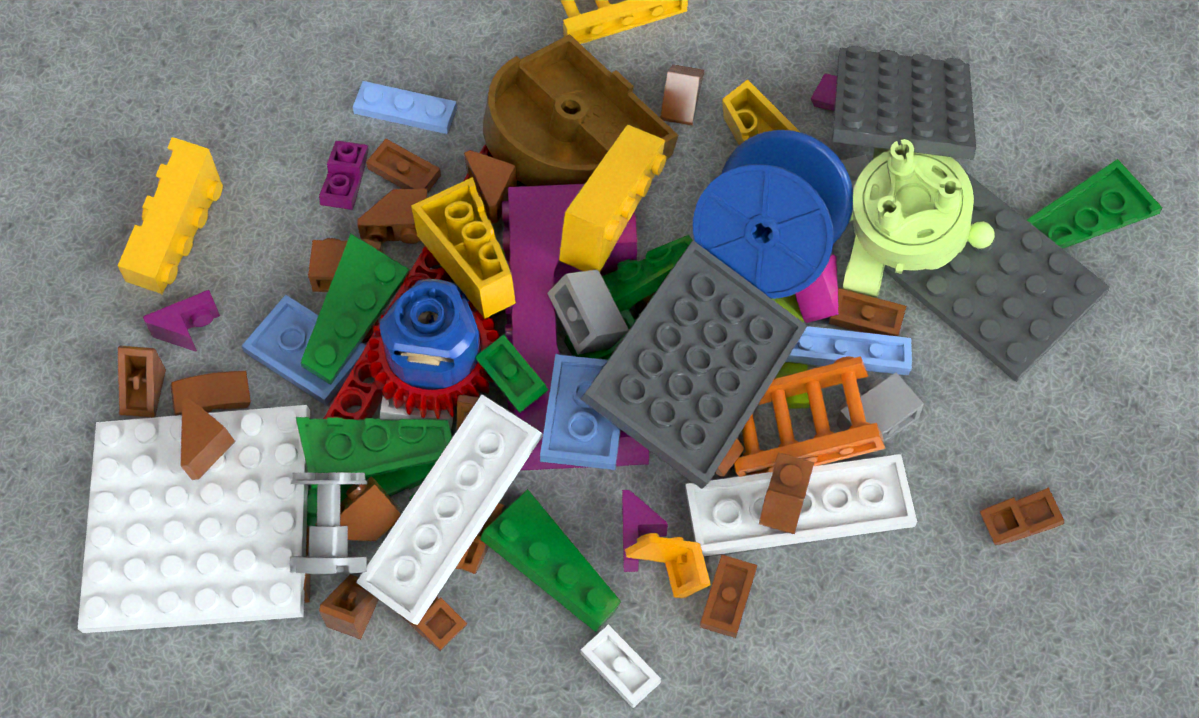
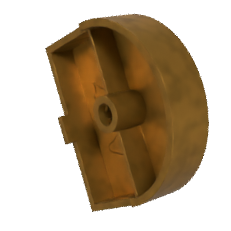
[483,34,679,186]

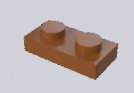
[366,138,441,192]
[829,288,906,336]
[700,554,757,638]

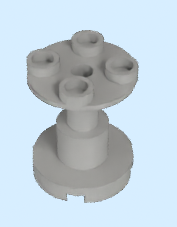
[290,473,367,574]

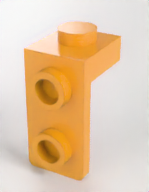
[625,533,711,598]

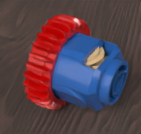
[367,279,499,419]

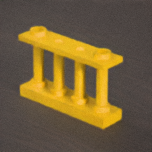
[560,0,688,44]

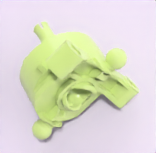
[843,139,995,298]

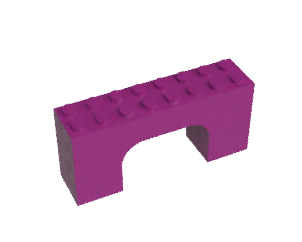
[502,184,649,471]

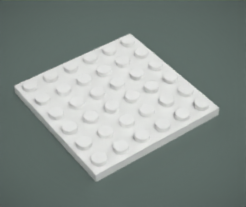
[78,405,310,633]

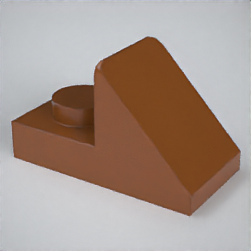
[759,452,815,534]

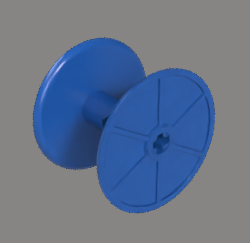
[693,130,853,299]

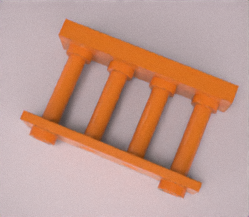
[734,356,885,477]

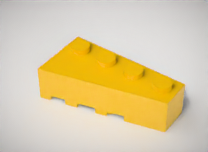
[722,79,800,145]
[559,124,667,272]
[118,137,223,294]
[411,177,516,319]

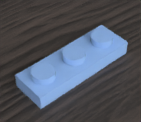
[353,81,457,134]

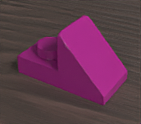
[143,290,220,352]
[622,490,668,572]

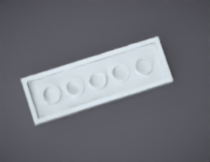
[356,395,543,625]
[685,454,917,557]

